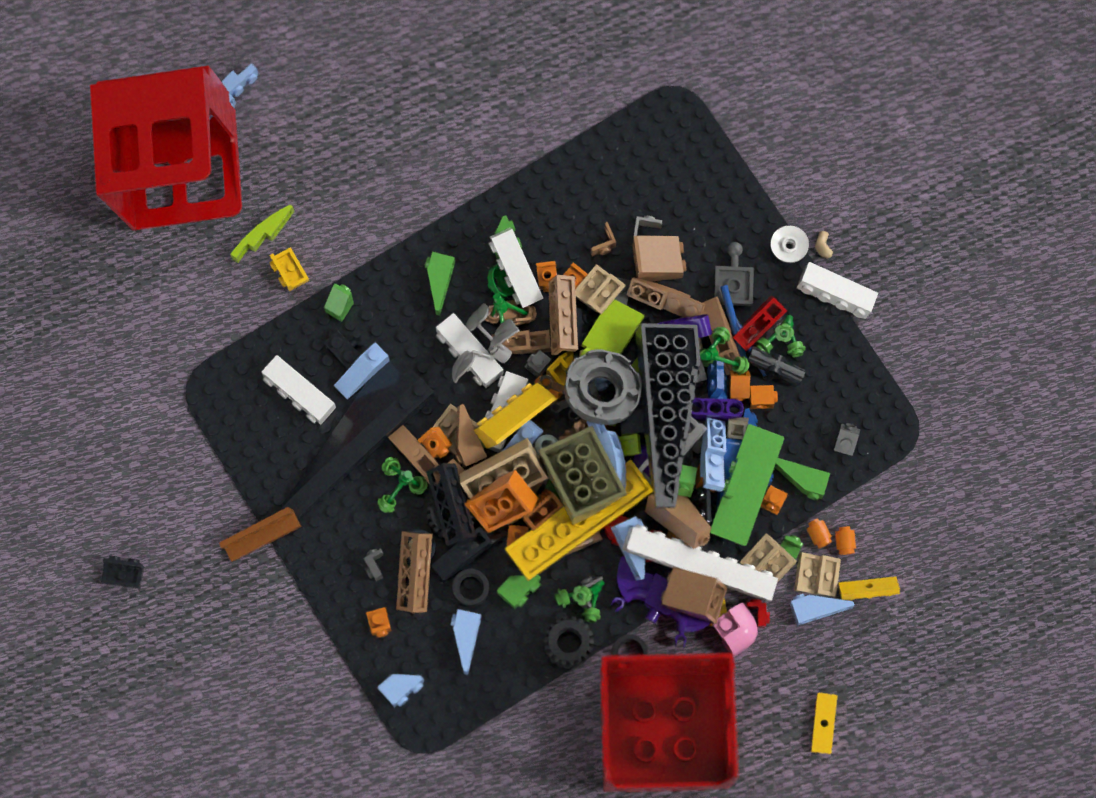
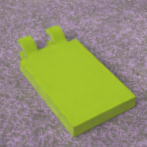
[580,299,644,357]

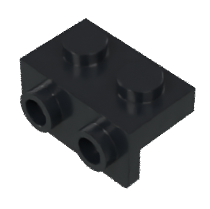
[101,556,144,589]

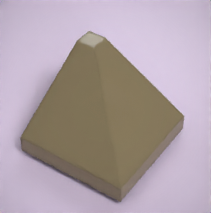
[727,417,749,440]

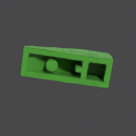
[425,252,455,316]
[774,458,830,500]

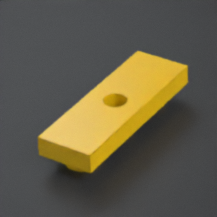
[838,576,900,601]
[811,693,837,755]

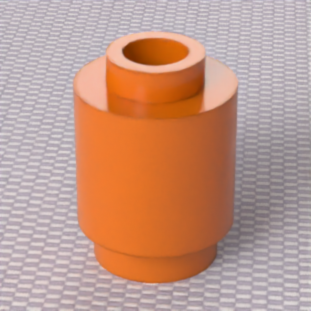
[806,519,832,549]
[835,526,856,555]

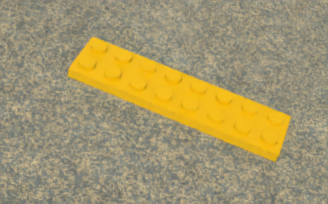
[505,460,653,581]

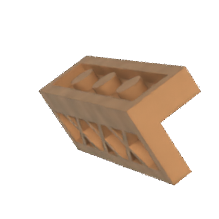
[548,275,578,355]
[396,532,432,612]

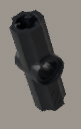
[747,347,805,386]

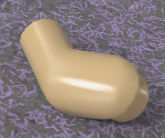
[815,231,833,259]

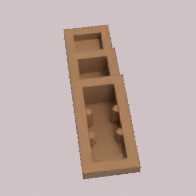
[491,330,551,354]

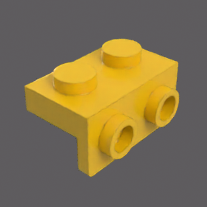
[269,247,309,292]

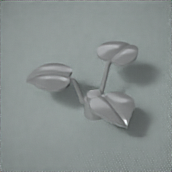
[452,303,520,384]

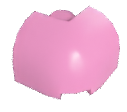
[712,603,758,658]

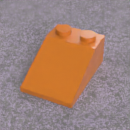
[465,470,538,533]

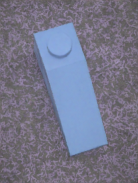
[334,342,389,400]
[611,516,645,581]
[790,594,854,626]
[451,609,481,674]

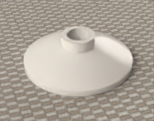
[771,226,809,263]

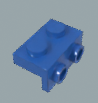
[707,360,727,399]

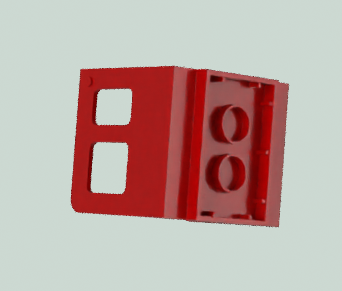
[90,65,242,231]
[600,653,738,792]

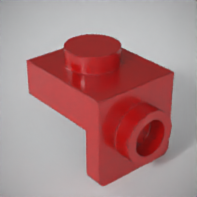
[746,599,770,629]

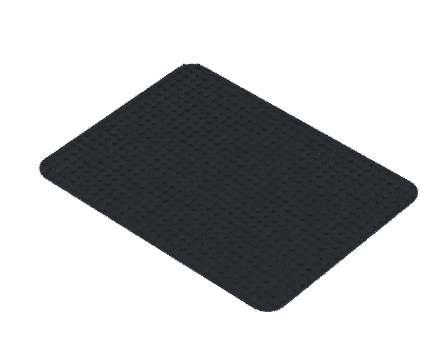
[185,86,919,754]

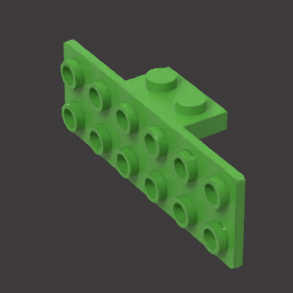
[710,424,784,546]

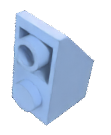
[378,674,424,707]

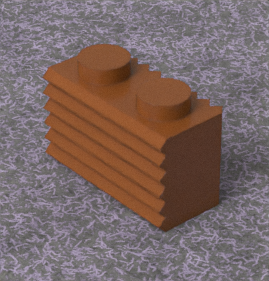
[521,489,564,531]

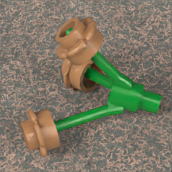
[485,293,537,344]

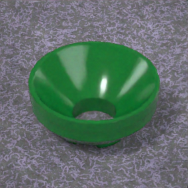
[487,264,514,297]

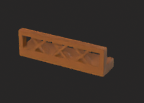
[219,507,301,562]

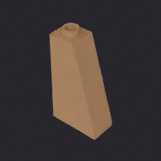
[645,494,711,549]

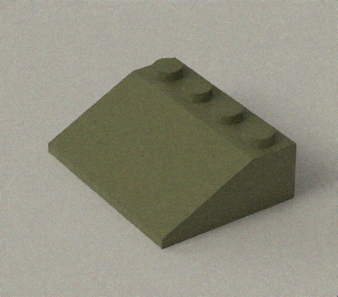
[539,426,627,525]

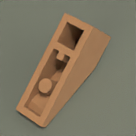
[455,404,487,468]

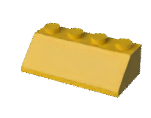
[474,382,557,449]

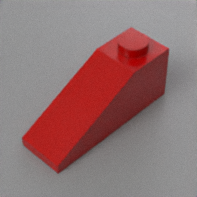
[733,295,787,351]

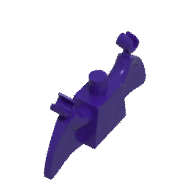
[610,556,720,648]

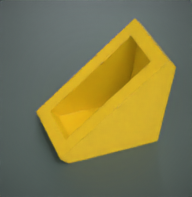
[546,351,575,392]

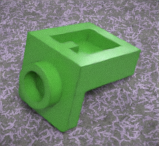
[781,535,803,560]

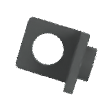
[574,576,603,609]

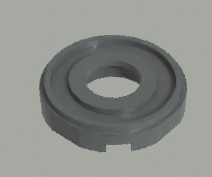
[564,349,642,425]

